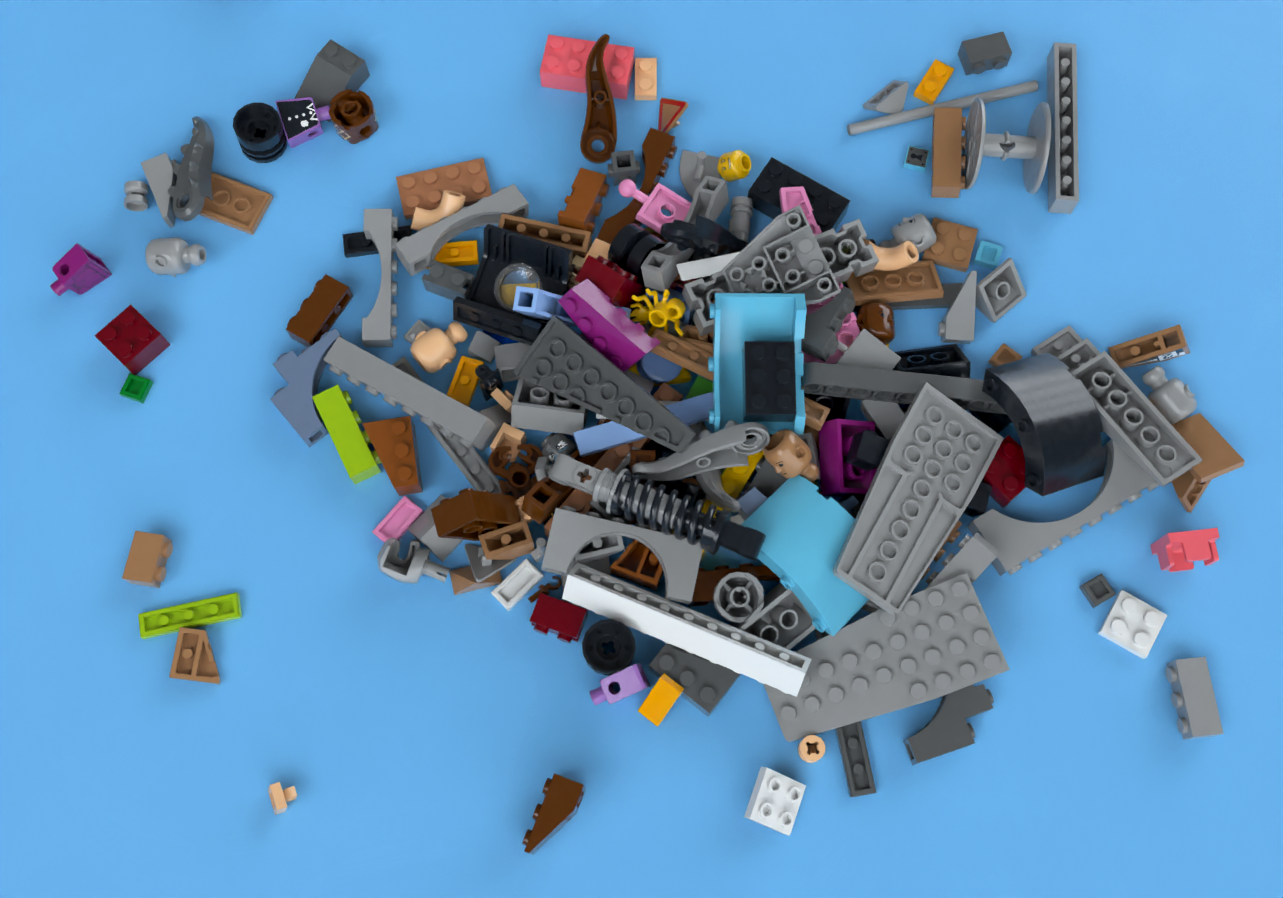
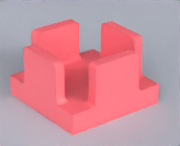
[1150,528,1220,572]

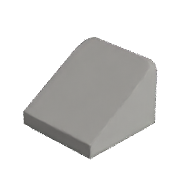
[468,330,500,364]

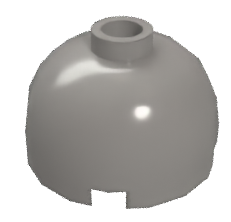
[713,572,764,623]

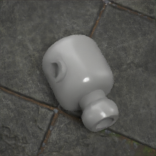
[878,213,937,254]
[145,237,206,277]
[1142,366,1197,424]

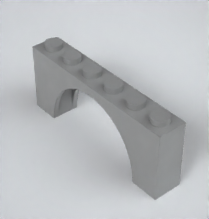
[541,506,703,604]

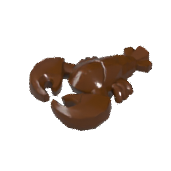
[488,444,543,501]

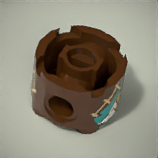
[329,89,379,144]

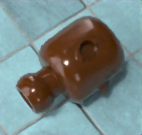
[856,303,895,345]

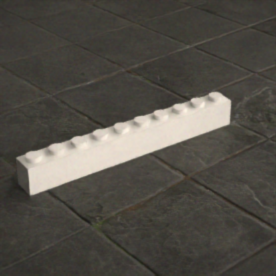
[562,562,811,697]

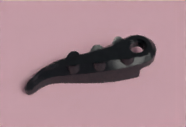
[660,214,749,257]

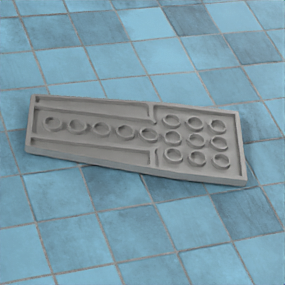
[833,382,1004,614]
[764,573,1010,742]

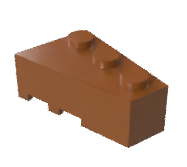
[362,416,423,496]
[610,525,664,591]

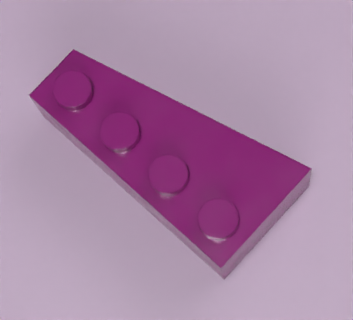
[558,279,661,372]

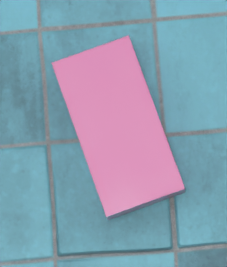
[372,495,424,543]

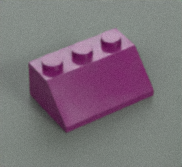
[819,419,877,496]

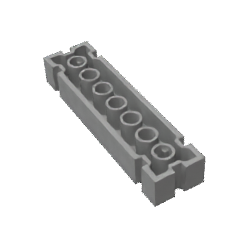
[682,219,879,336]

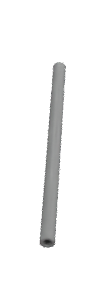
[847,80,1038,136]

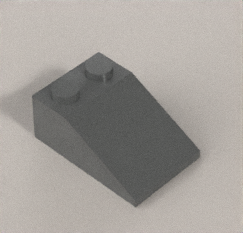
[295,39,370,122]

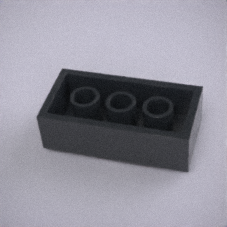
[748,157,850,233]

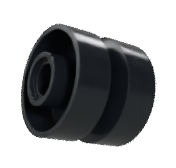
[608,223,667,285]

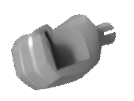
[377,538,450,584]

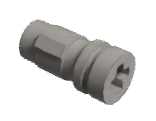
[728,196,754,243]

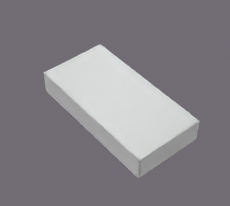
[491,558,544,611]

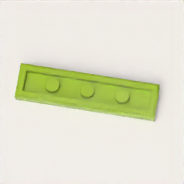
[138,592,242,639]

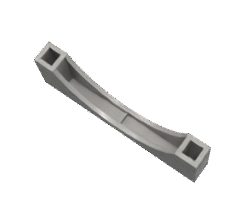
[967,439,1160,576]

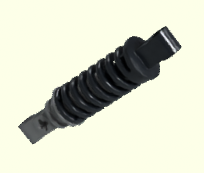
[548,454,766,560]

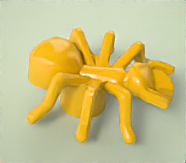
[630,288,686,337]

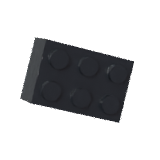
[742,341,796,422]

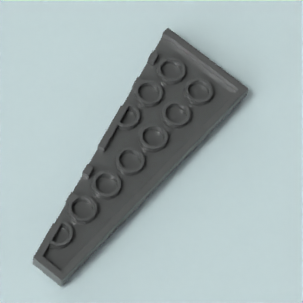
[513,315,697,453]

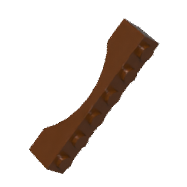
[596,128,677,244]
[521,419,612,525]
[688,563,780,607]

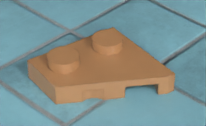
[169,627,221,684]

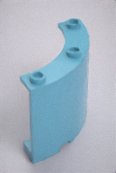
[708,293,807,435]
[741,475,869,637]

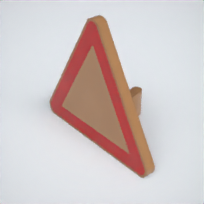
[658,98,688,134]

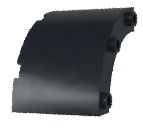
[982,353,1106,497]

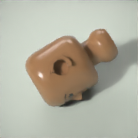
[763,429,819,483]

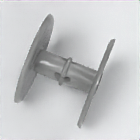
[962,97,1051,194]

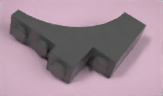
[801,287,855,362]
[903,684,994,766]

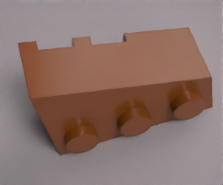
[558,168,610,236]

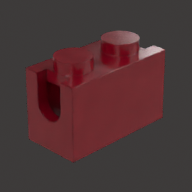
[529,593,588,643]

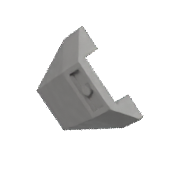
[722,205,841,305]

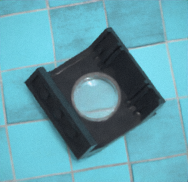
[453,224,576,346]

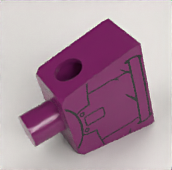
[50,243,112,296]

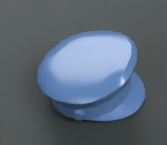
[637,352,682,384]

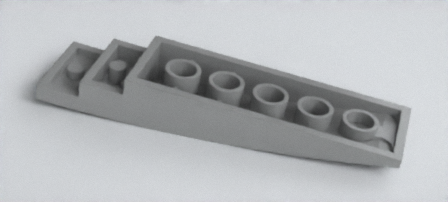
[1031,325,1202,487]

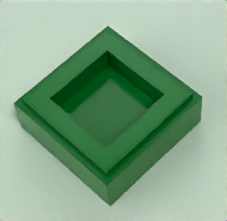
[119,373,153,404]

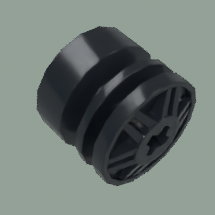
[233,103,287,163]
[582,619,636,676]

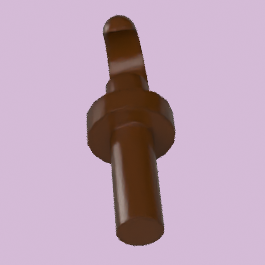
[528,576,562,603]

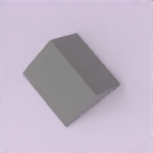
[975,258,1027,323]
[407,495,463,562]

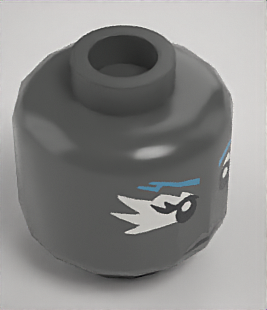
[541,432,577,464]

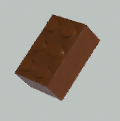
[431,488,521,541]

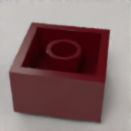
[575,255,643,309]
[95,304,170,375]
[982,435,1026,509]

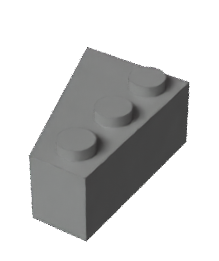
[924,532,1000,590]

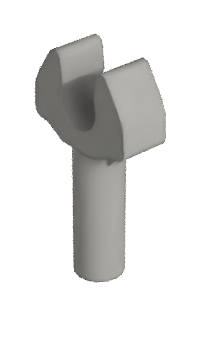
[530,538,548,562]

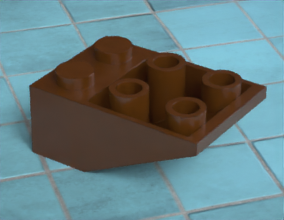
[522,774,586,854]

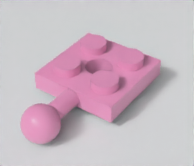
[618,179,691,234]

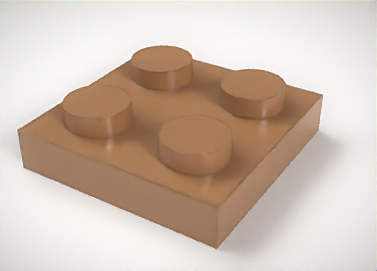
[922,217,978,273]

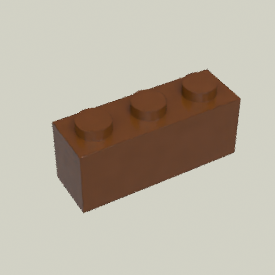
[286,274,353,347]

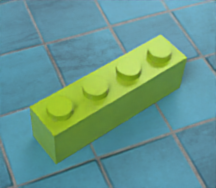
[312,385,382,485]

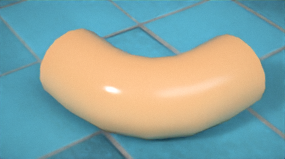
[410,190,466,231]
[864,239,919,271]

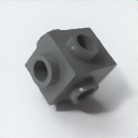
[607,150,640,186]

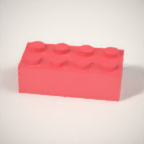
[540,34,635,100]

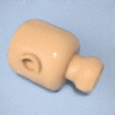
[410,321,468,373]

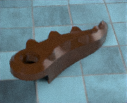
[580,34,617,164]

